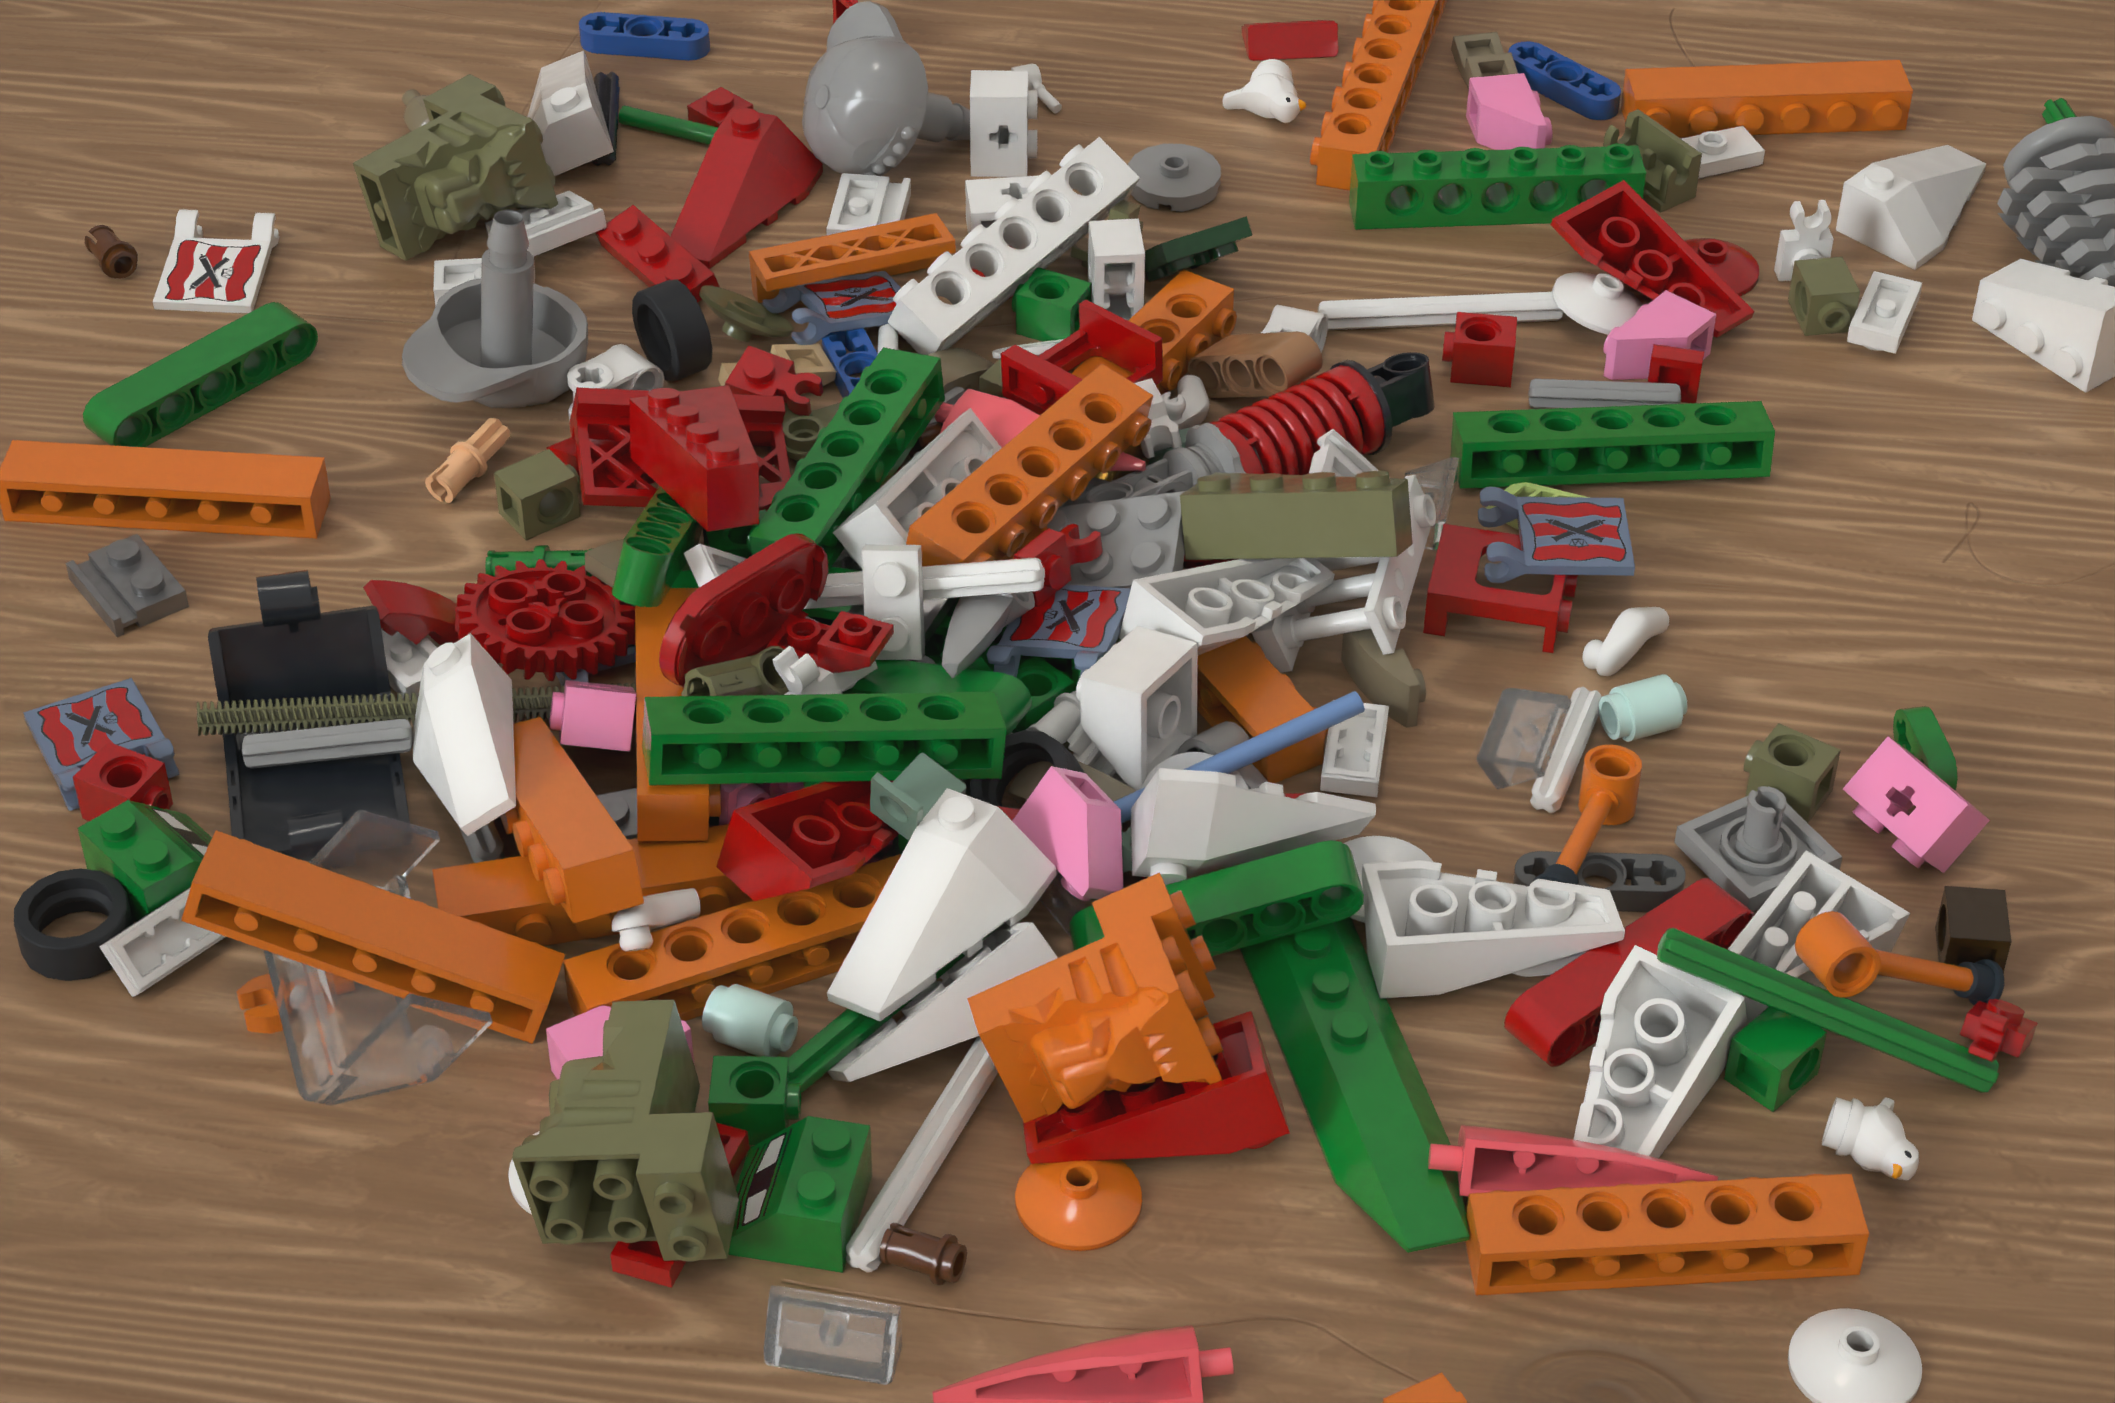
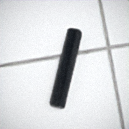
[592,72,620,166]

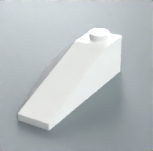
[1836,145,1986,270]
[413,633,516,836]
[1362,860,1625,999]

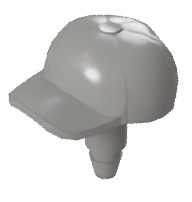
[802,1,970,176]
[402,210,588,408]

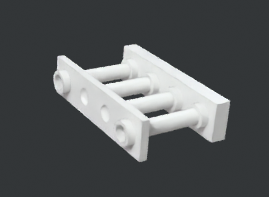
[1251,475,1436,673]

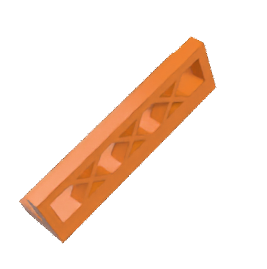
[749,213,956,303]

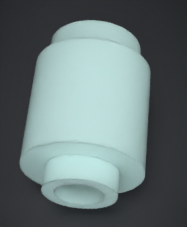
[1599,674,1687,742]
[702,984,798,1057]

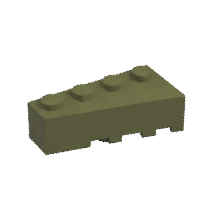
[1180,471,1413,560]

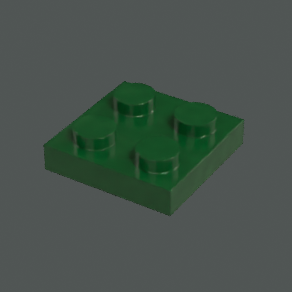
[1145,216,1253,282]

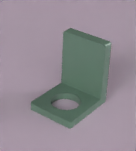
[870,753,966,840]

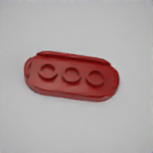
[659,533,828,688]

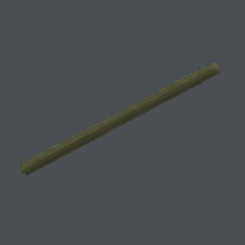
[197,683,636,736]

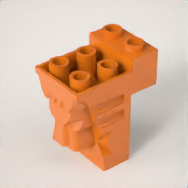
[967,872,1224,1123]

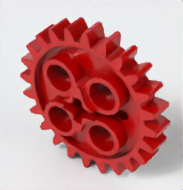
[455,559,635,681]

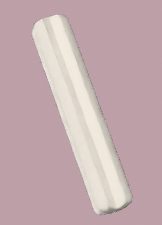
[1530,687,1602,813]

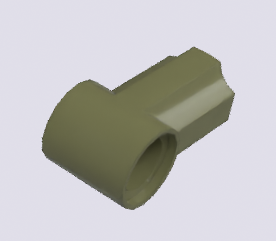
[681,646,789,696]

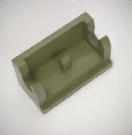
[1603,109,1702,213]

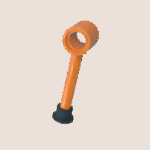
[1532,745,1642,885]
[1795,911,2005,1005]

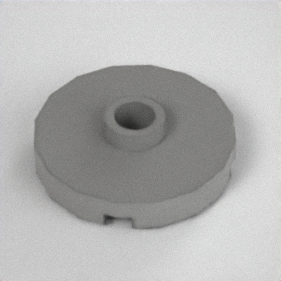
[1128,144,1221,212]

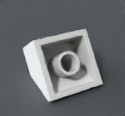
[1076,626,1198,791]

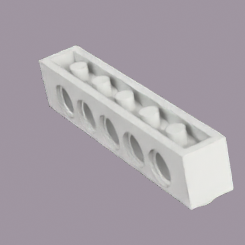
[888,137,1140,355]

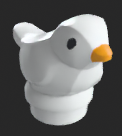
[1223,59,1306,123]
[1822,1097,1919,1180]

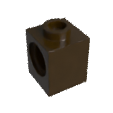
[1935,886,2012,973]

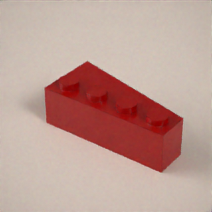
[629,385,759,532]

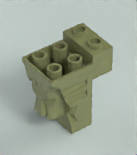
[353,74,558,261]
[512,999,739,1262]

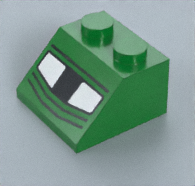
[77,800,212,922]
[728,1116,872,1273]

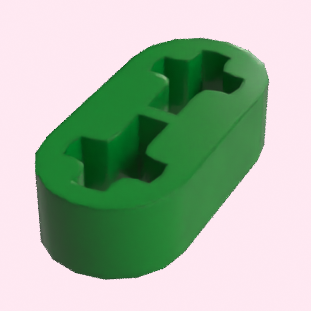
[1893,706,1958,790]

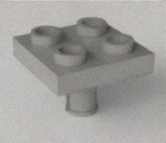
[1674,786,1842,912]

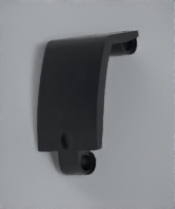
[208,570,412,866]

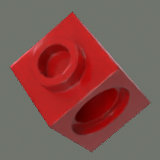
[1442,312,1517,388]
[73,742,173,821]

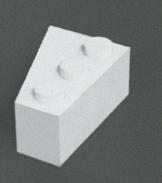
[1972,259,2115,393]
[1728,850,1910,1024]

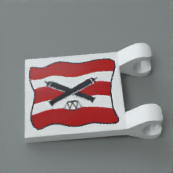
[153,209,280,313]

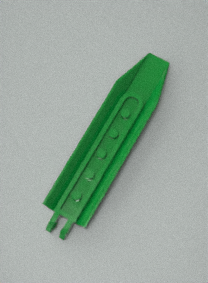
[1240,917,1470,1253]

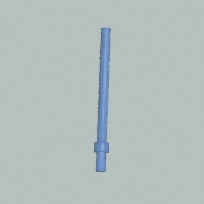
[1114,691,1365,824]

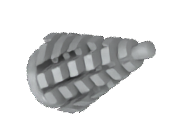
[1997,116,2115,287]

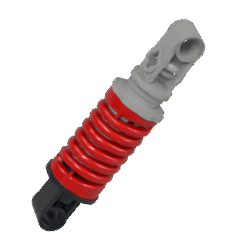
[1085,352,1435,503]

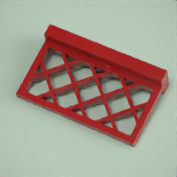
[569,387,791,507]

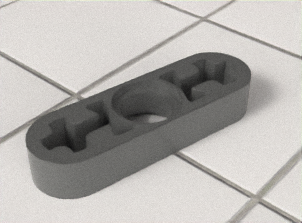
[1513,851,1686,912]

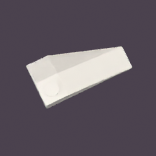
[527,50,614,176]
[833,408,1002,568]
[1119,558,1335,655]
[1131,768,1376,885]
[827,788,1057,1021]
[828,922,1058,1082]
[1574,945,1748,1158]

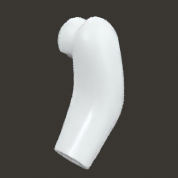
[1161,375,1210,429]
[1582,607,1669,676]
[612,888,700,952]

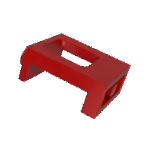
[1001,300,1163,415]
[1423,524,1579,653]

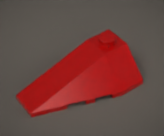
[671,107,823,269]
[1550,180,1755,338]
[716,780,899,901]
[1023,1011,1290,1164]

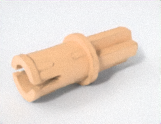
[425,418,510,503]

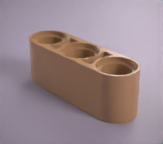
[1187,331,1323,398]

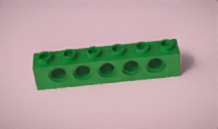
[1349,144,1646,230]
[747,347,945,572]
[1450,401,1775,489]
[642,692,1007,785]

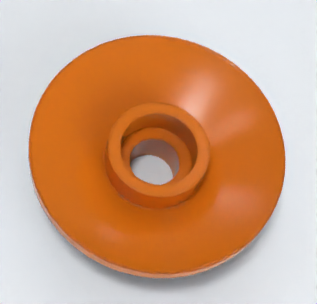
[1015,1159,1142,1251]

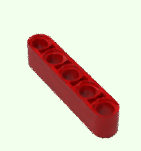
[1504,878,1755,1067]

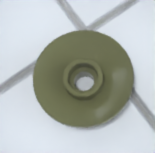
[699,286,793,342]

